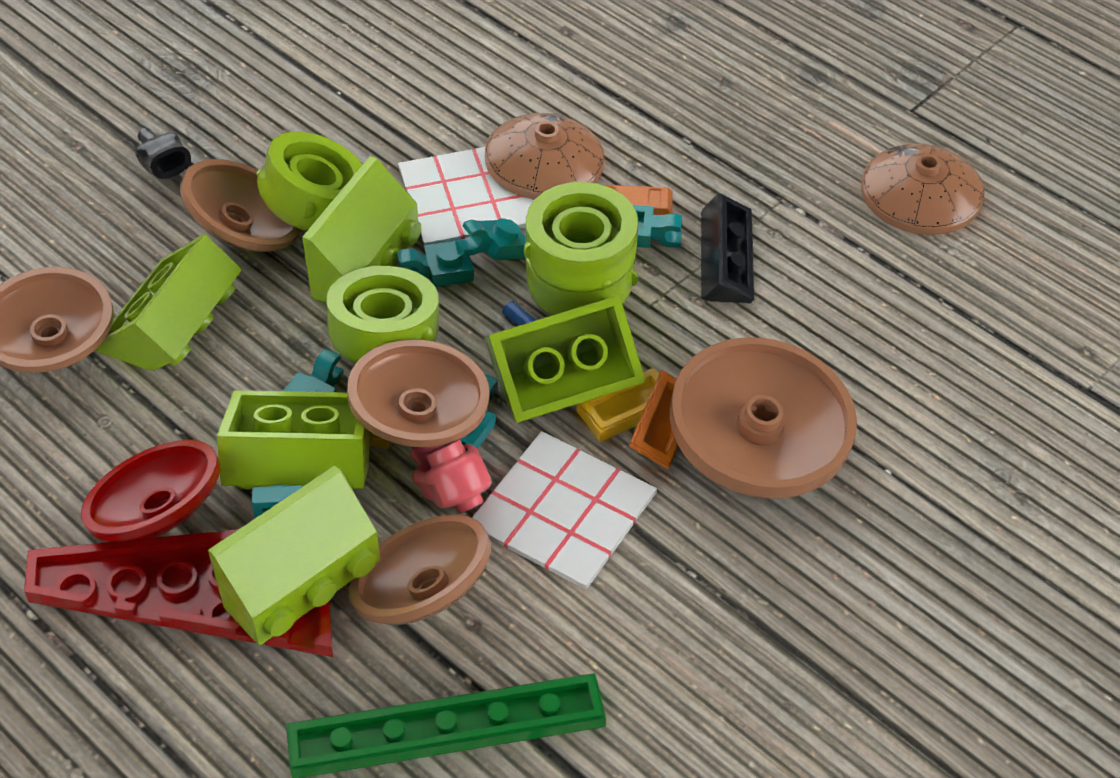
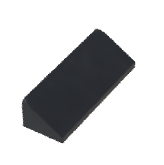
[701,193,754,303]

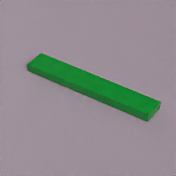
[286,673,606,778]

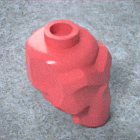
[411,439,492,514]

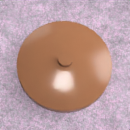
[669,337,857,498]

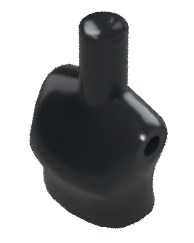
[135,128,191,179]

